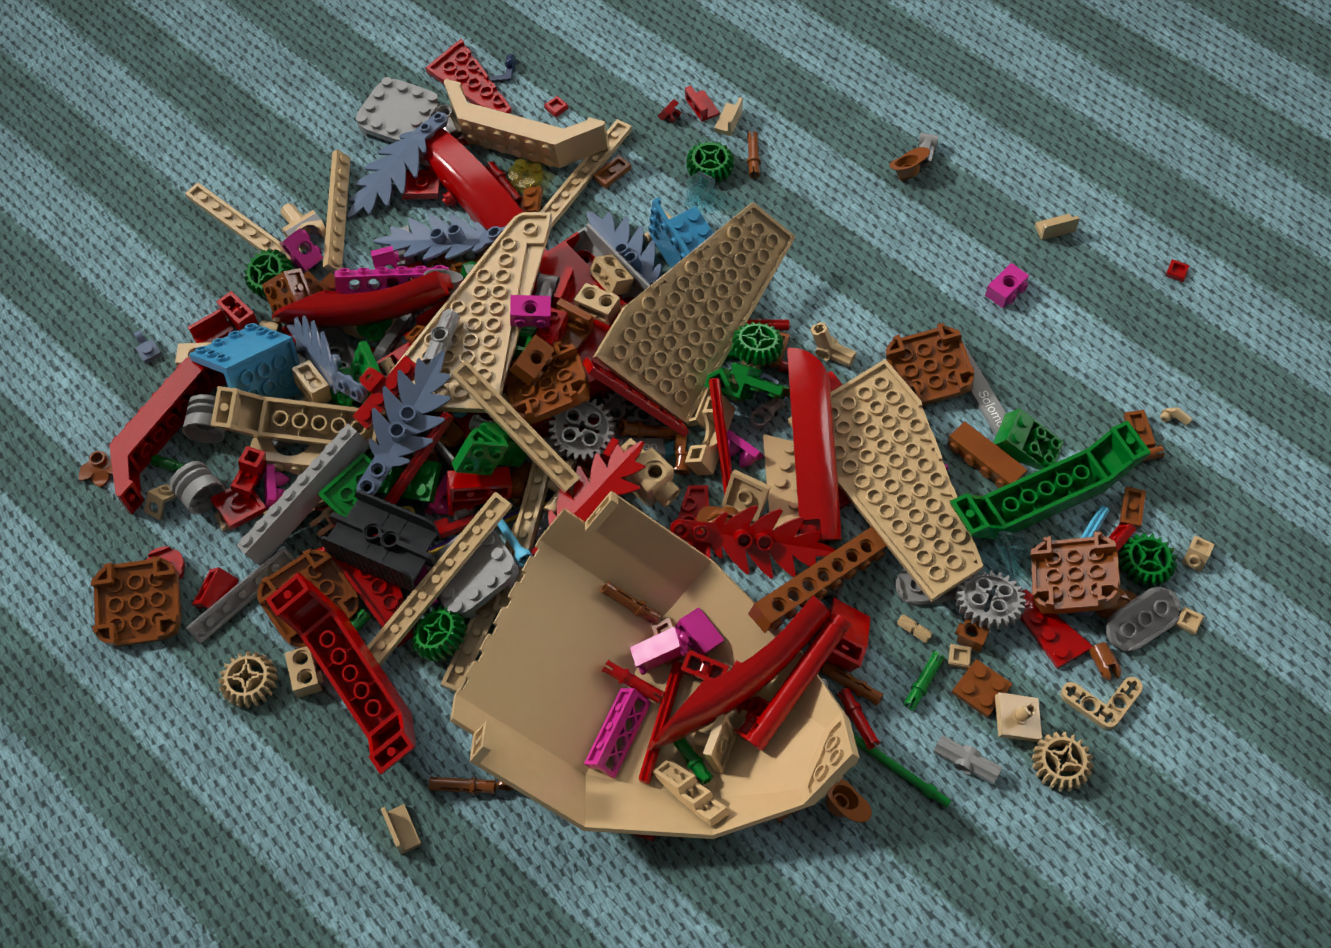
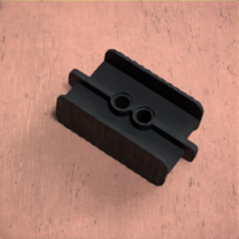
[320,490,441,592]

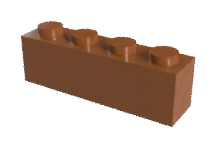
[947,421,1027,489]

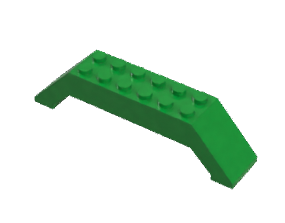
[950,420,1151,540]

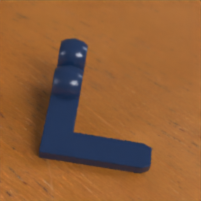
[489,54,516,82]

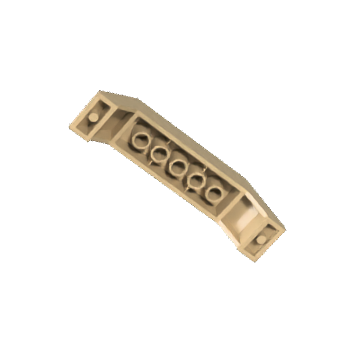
[444,79,609,168]
[211,386,390,451]

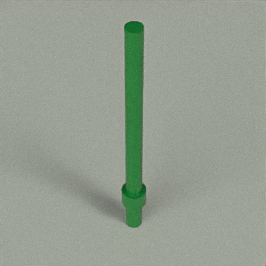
[853,733,952,808]

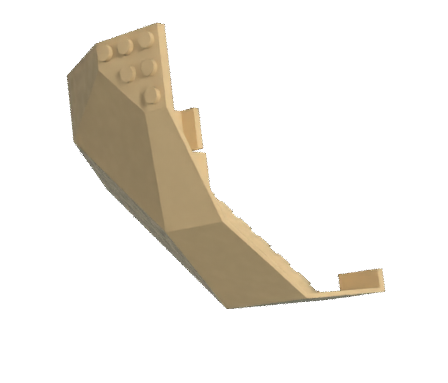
[450,491,860,839]

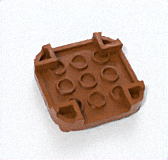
[886,323,974,406]
[505,341,590,425]
[1030,532,1121,614]
[257,549,360,649]
[91,556,181,647]

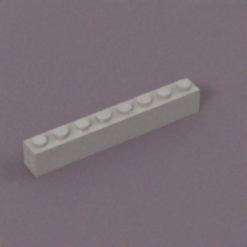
[237,424,370,565]

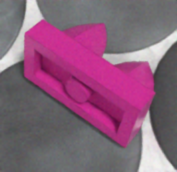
[727,430,764,468]
[263,465,290,509]
[425,473,449,515]

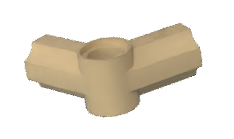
[810,322,857,367]

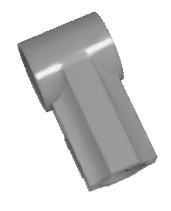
[436,105,462,138]
[918,132,939,167]
[535,274,560,302]

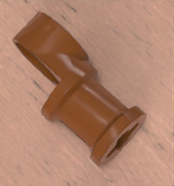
[673,434,690,475]

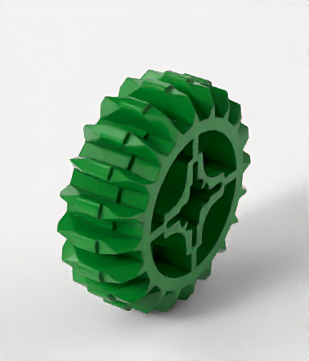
[686,140,734,185]
[244,248,294,298]
[732,321,784,367]
[1119,533,1177,588]
[411,606,467,662]

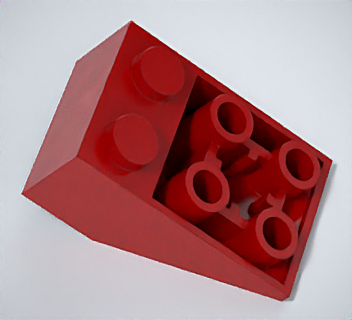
[822,598,870,673]

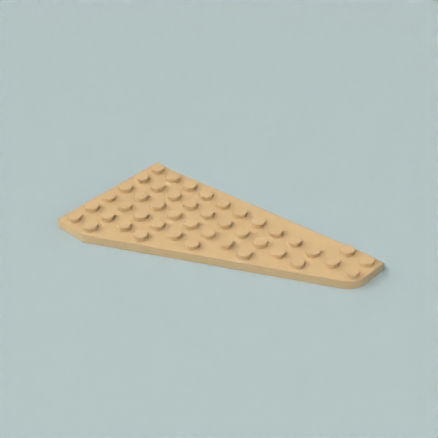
[386,212,552,413]

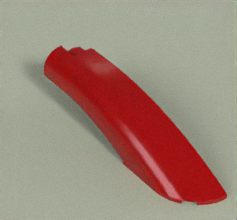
[419,128,524,231]
[272,271,454,328]
[787,348,842,542]
[647,595,831,751]

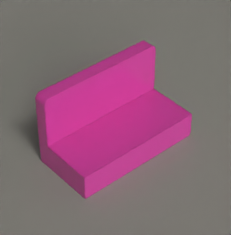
[676,608,724,657]

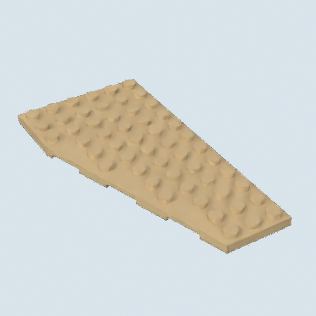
[593,202,796,425]
[788,359,983,603]

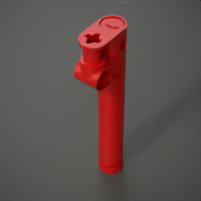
[733,612,851,751]

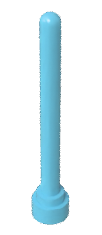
[483,503,533,567]

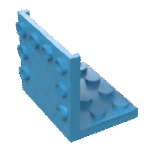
[648,197,714,268]
[189,323,301,399]

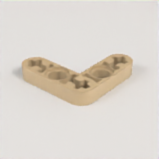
[1060,677,1143,730]

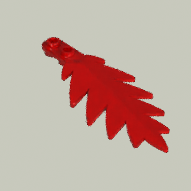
[531,441,645,557]
[670,505,835,579]

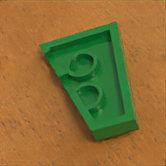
[318,453,377,517]

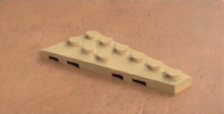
[763,434,799,536]

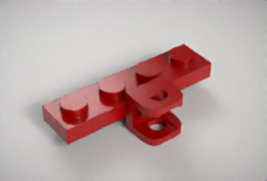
[352,355,416,430]

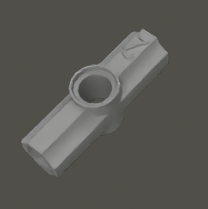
[423,309,461,365]
[933,735,1002,785]

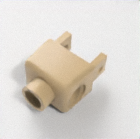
[621,438,681,507]

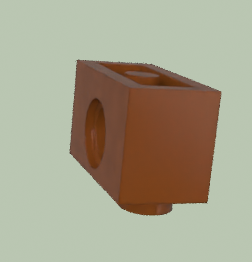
[509,335,555,385]

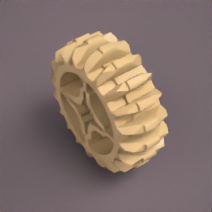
[218,651,278,709]
[1032,732,1094,792]

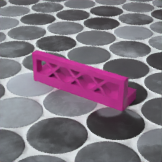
[584,688,651,778]

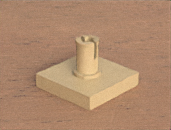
[721,470,771,522]
[995,692,1042,742]
[693,714,737,774]

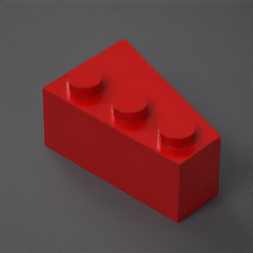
[446,467,512,516]

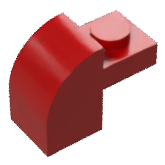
[231,446,266,496]

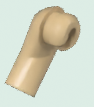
[1160,407,1192,426]

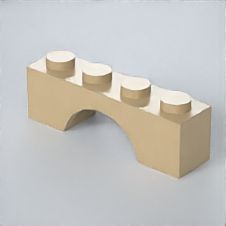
[685,395,736,475]
[250,437,326,475]

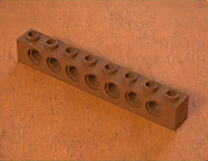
[748,527,887,633]

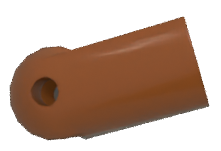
[1089,642,1121,681]

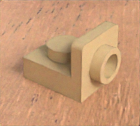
[1182,535,1214,572]

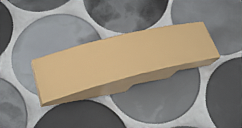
[653,759,729,827]

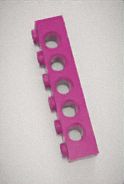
[335,265,449,294]

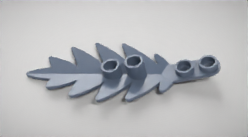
[347,112,448,219]
[587,211,662,285]
[373,214,508,261]
[286,316,369,402]
[357,351,451,496]

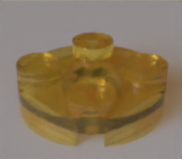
[508,159,544,192]

